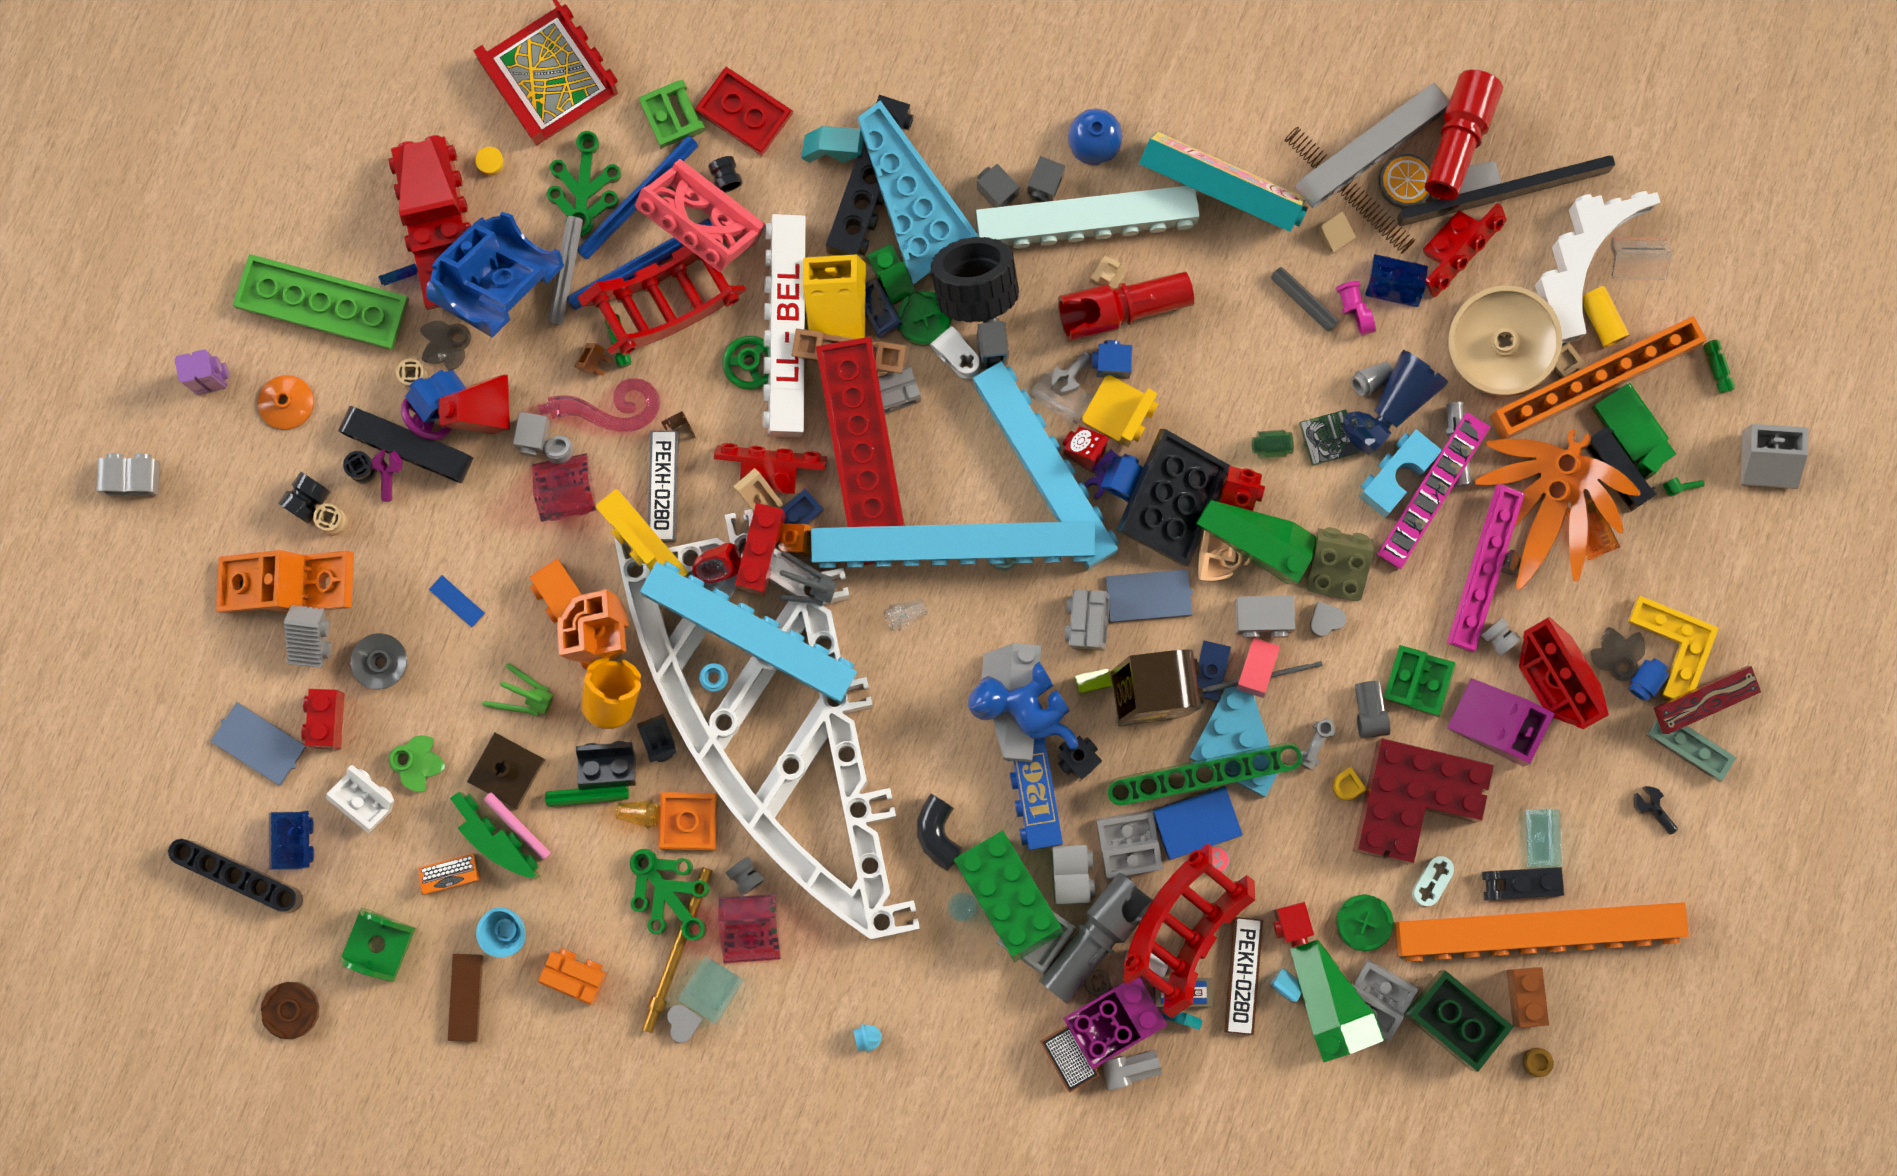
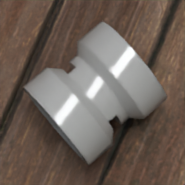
[1481,617,1521,656]

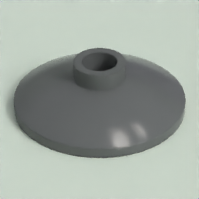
[350,633,407,690]

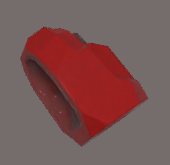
[692,543,742,584]

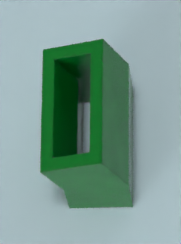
[1635,440,1676,480]

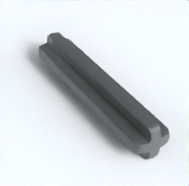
[1271,267,1338,331]

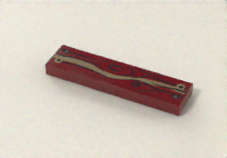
[1653,666,1761,734]

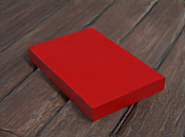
[695,66,793,156]

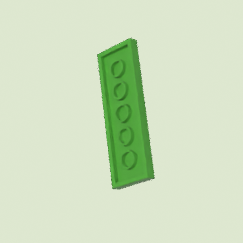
[232,254,409,351]

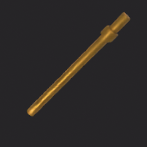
[642,867,713,1033]

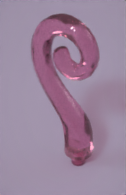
[538,378,661,432]

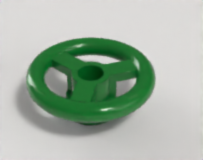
[722,336,769,390]

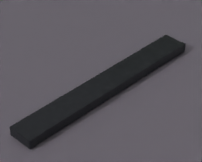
[1397,155,1616,227]

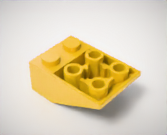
[803,255,866,339]

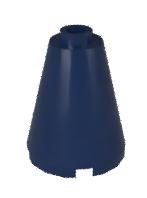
[1374,349,1448,429]

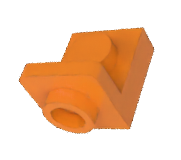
[778,524,814,558]

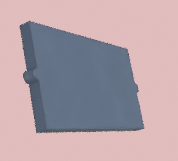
[1106,569,1193,623]
[211,702,307,786]

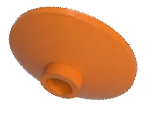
[258,375,314,430]

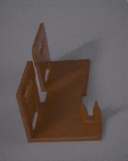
[661,411,696,438]

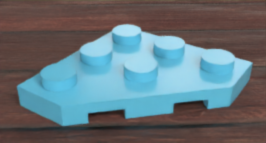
[1189,686,1278,798]

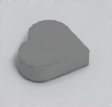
[1310,601,1346,637]
[667,1005,703,1043]

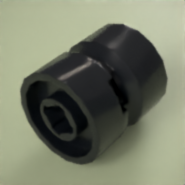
[278,471,331,524]

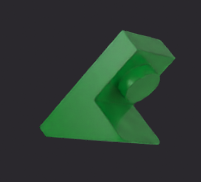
[866,244,916,305]

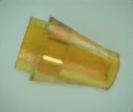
[616,800,660,829]

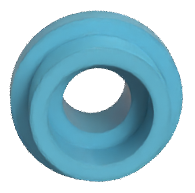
[699,663,728,692]

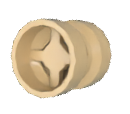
[396,358,429,390]
[313,503,348,536]

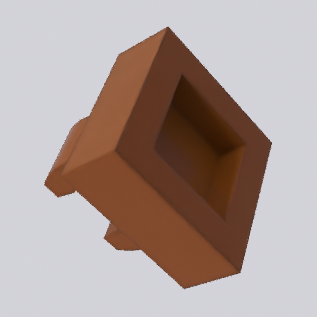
[574,343,611,375]

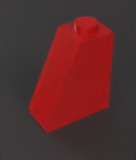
[439,374,510,434]

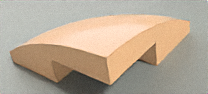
[1198,530,1251,581]

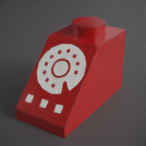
[1062,426,1109,472]

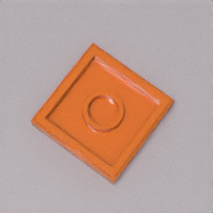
[658,792,718,851]

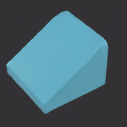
[1270,969,1302,1002]

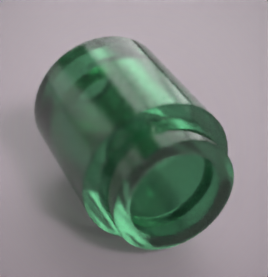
[1252,430,1294,459]

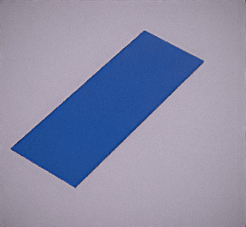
[429,575,485,627]

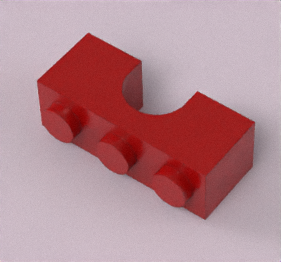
[735,503,786,596]

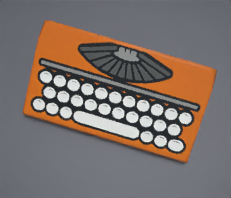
[419,853,481,896]

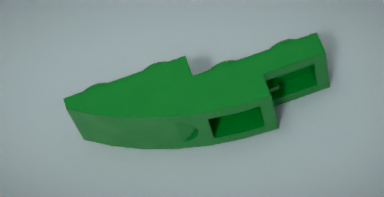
[450,792,540,880]

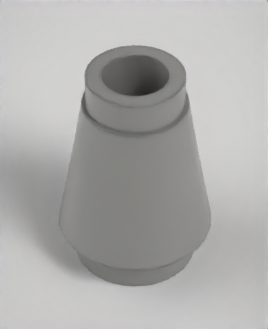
[1351,361,1393,396]

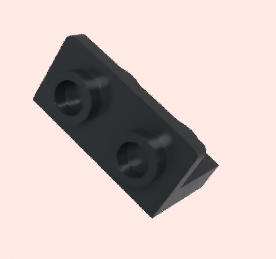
[576,741,636,790]

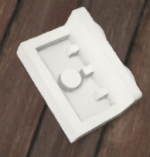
[326,765,394,834]

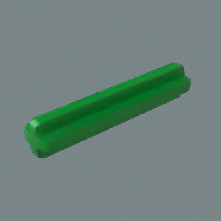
[545,786,630,807]

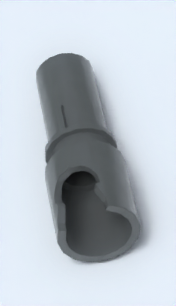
[1039,872,1153,1004]

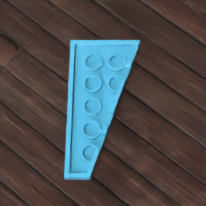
[857,101,979,285]

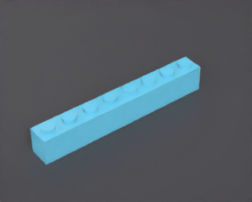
[973,361,1119,570]
[640,561,857,704]

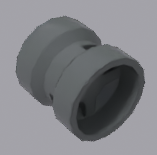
[726,856,765,896]

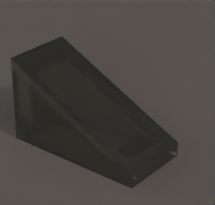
[1500,549,1521,578]

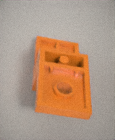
[216,550,354,613]

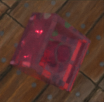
[532,453,596,522]
[718,894,781,963]

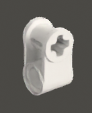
[930,326,979,380]

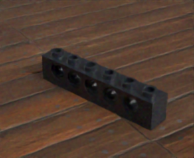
[826,94,914,257]

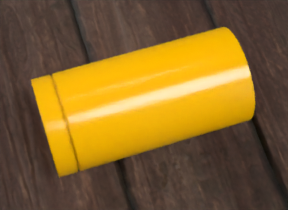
[1582,286,1630,348]

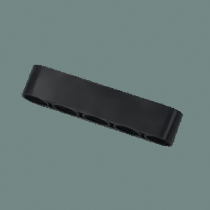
[338,406,474,484]
[168,839,303,913]

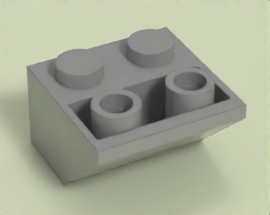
[1741,424,1808,489]

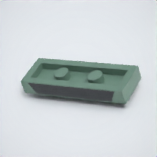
[1646,719,1737,782]

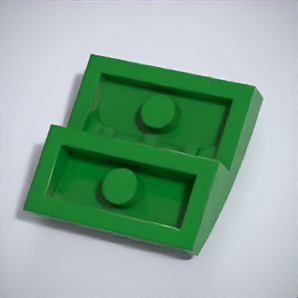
[1383,645,1456,717]

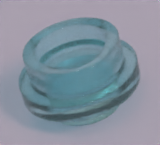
[948,892,977,921]

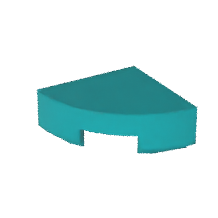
[1162,1010,1202,1030]

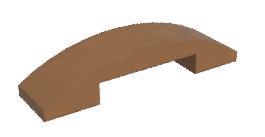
[791,328,906,374]

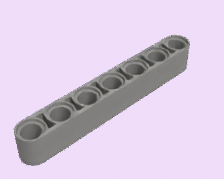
[1295,83,1450,209]

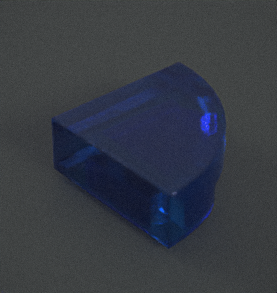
[378,263,418,286]

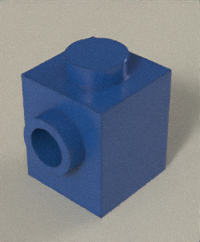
[1092,340,1132,378]

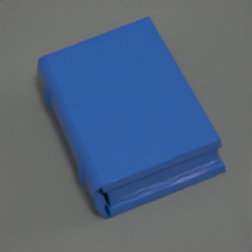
[1152,786,1243,860]

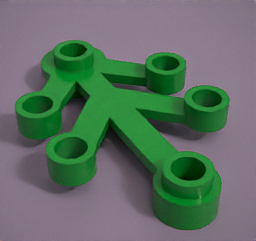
[547,131,622,237]
[630,849,710,941]

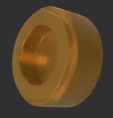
[1523,1048,1554,1077]

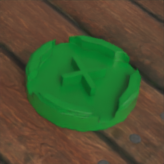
[897,291,951,346]
[1336,894,1394,952]

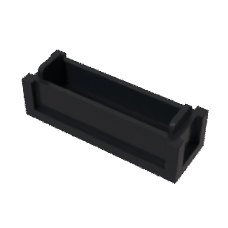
[1585,426,1657,512]

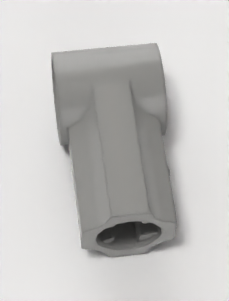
[1101,1050,1162,1091]

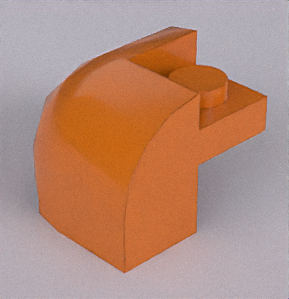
[557,589,629,662]

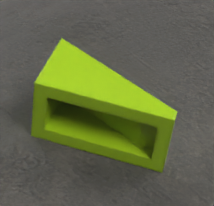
[1074,669,1113,695]

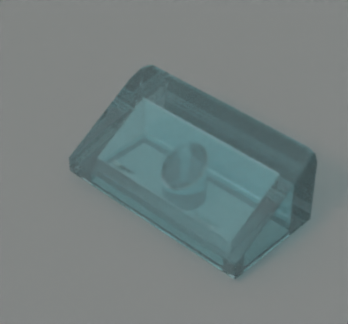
[1526,809,1562,867]

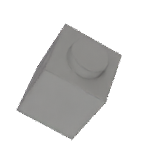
[513,412,551,457]

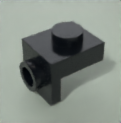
[637,714,677,762]

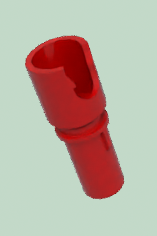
[1424,69,1503,201]
[1058,271,1195,342]

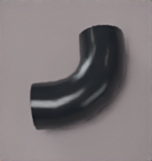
[917,793,963,872]

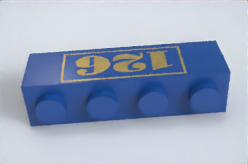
[1007,738,1063,851]

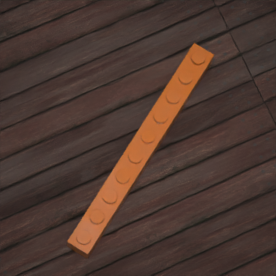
[1394,902,1689,962]

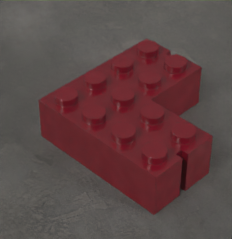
[1353,738,1494,865]

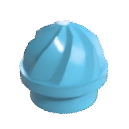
[854,1024,882,1053]

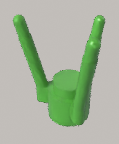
[482,663,554,717]

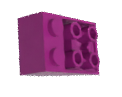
[1447,678,1555,767]
[1063,977,1167,1069]

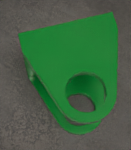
[339,907,416,982]

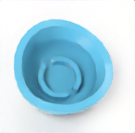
[476,907,526,957]

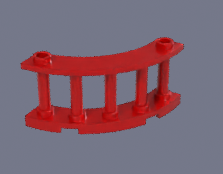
[577,246,746,355]
[1123,844,1256,1018]

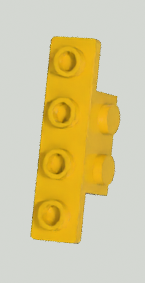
[596,489,688,577]

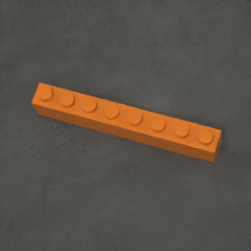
[1489,316,1707,439]

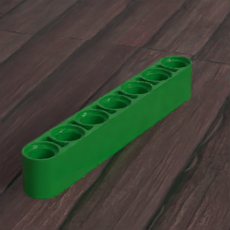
[1108,742,1302,805]

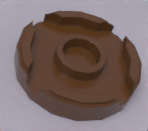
[261,982,320,1039]

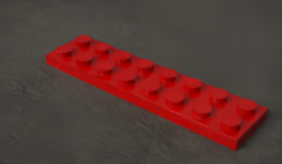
[816,336,905,566]

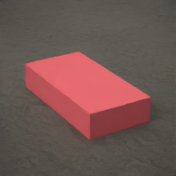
[1237,638,1280,698]

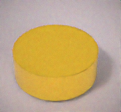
[475,147,504,176]

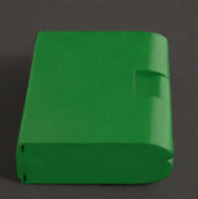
[1592,382,1669,463]

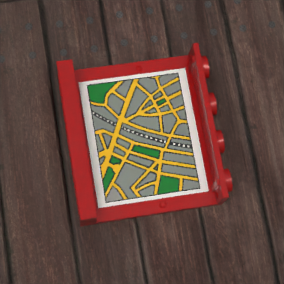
[473,0,618,146]

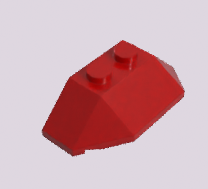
[1519,617,1609,729]

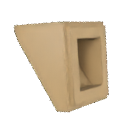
[1317,212,1356,253]

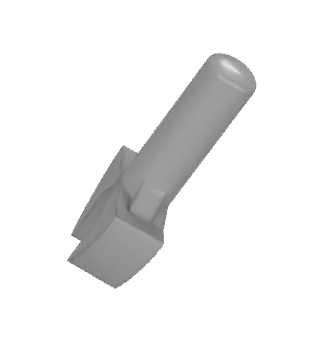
[1050,351,1092,396]

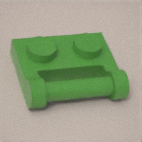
[638,80,706,149]

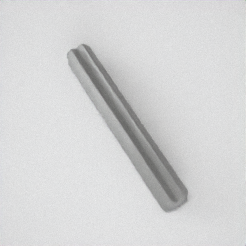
[548,216,583,325]

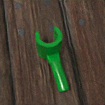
[1663,477,1705,497]

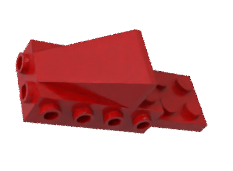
[388,135,471,310]

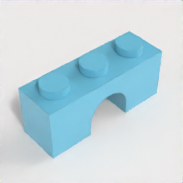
[1359,429,1442,518]

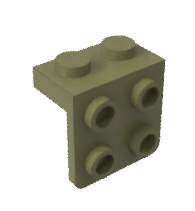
[1307,527,1374,601]

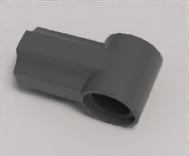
[1354,681,1391,739]

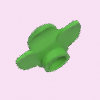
[389,735,446,792]

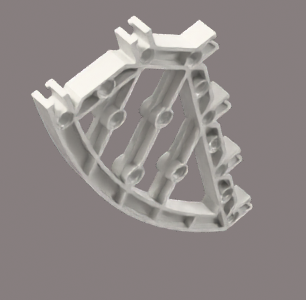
[614,509,920,940]

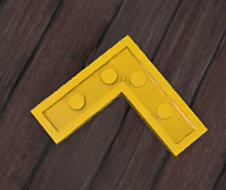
[1627,596,1719,700]

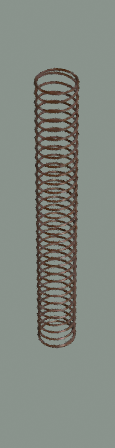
[1284,127,1415,254]

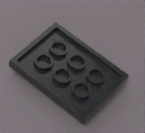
[1117,429,1231,566]

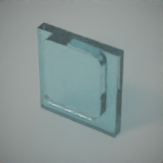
[677,955,744,1024]

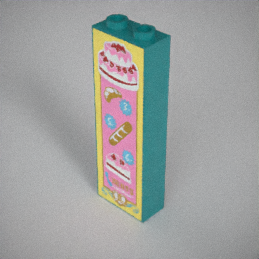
[1139,132,1308,232]

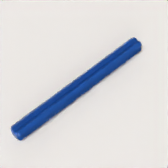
[577,136,698,260]
[567,219,713,310]

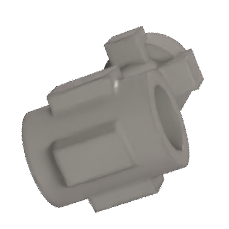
[1300,718,1336,770]

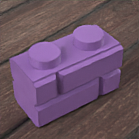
[174,349,230,395]

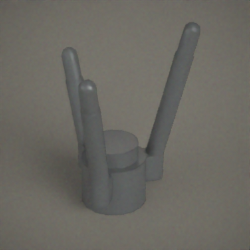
[780,551,837,606]

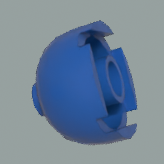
[1068,108,1123,165]

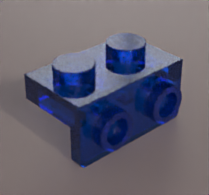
[1365,254,1428,307]
[269,811,314,870]

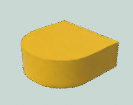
[1332,766,1367,801]

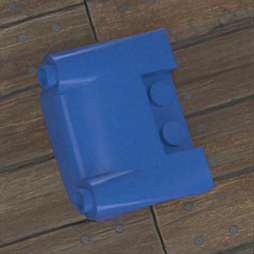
[426,212,564,338]

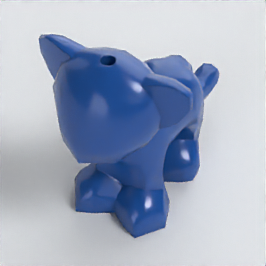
[968,662,1078,750]

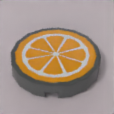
[1379,154,1431,209]

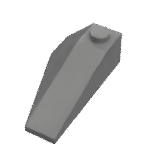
[982,643,1041,762]

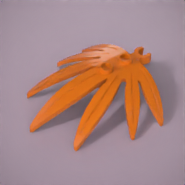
[1475,429,1640,590]

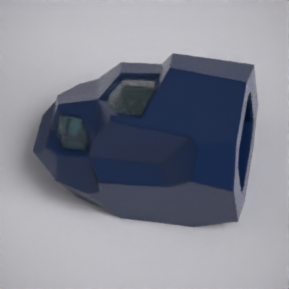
[1343,411,1391,455]

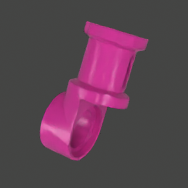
[1336,281,1376,336]

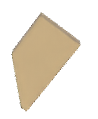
[1554,342,1585,379]

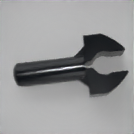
[1633,786,1678,835]

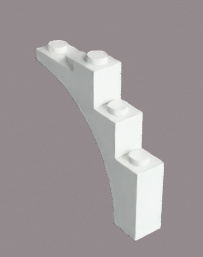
[1535,191,1660,345]

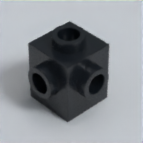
[1057,735,1102,782]

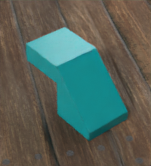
[801,126,864,164]

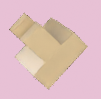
[1090,256,1128,288]

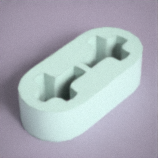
[1412,856,1454,907]

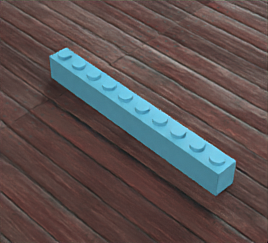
[811,521,1095,568]

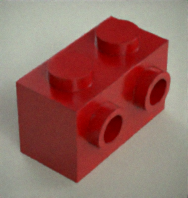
[301,689,345,749]

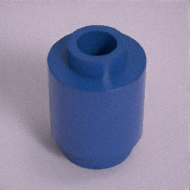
[1628,658,1669,702]

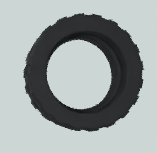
[930,237,1019,323]

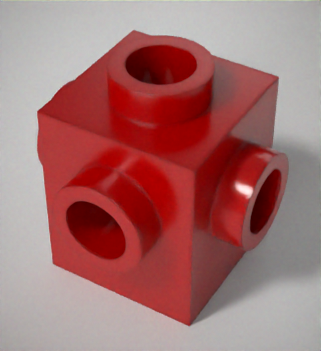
[1220,466,1265,511]

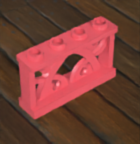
[635,159,766,272]

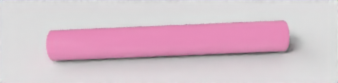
[483,792,551,861]

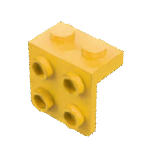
[1082,375,1159,448]

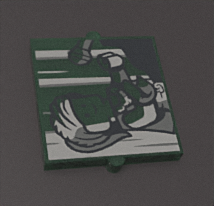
[1299,409,1359,466]

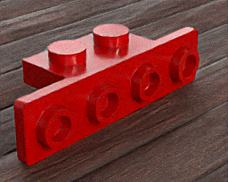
[1423,203,1507,297]
[714,443,827,494]

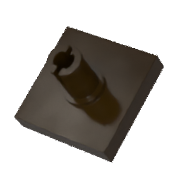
[467,732,545,809]

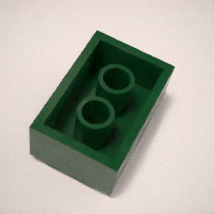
[1404,970,1514,1072]

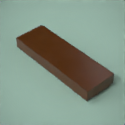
[448,954,483,1042]

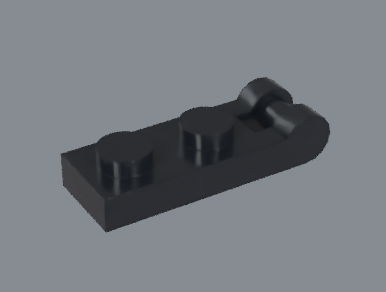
[1482,867,1564,900]

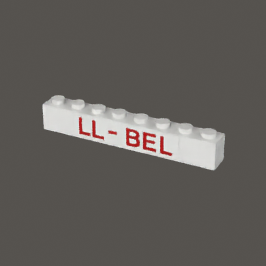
[763,214,806,438]

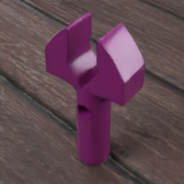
[372,449,402,502]

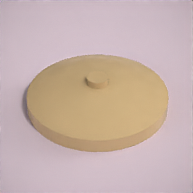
[1449,285,1562,397]

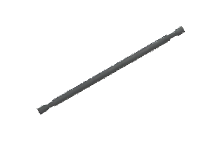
[1202,661,1323,692]

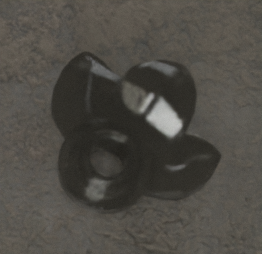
[420,320,471,371]
[1590,627,1645,681]

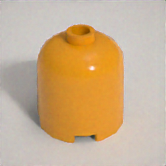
[581,657,641,729]

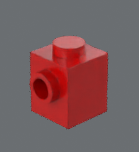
[1273,902,1314,947]

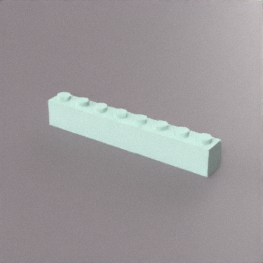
[976,186,1199,249]

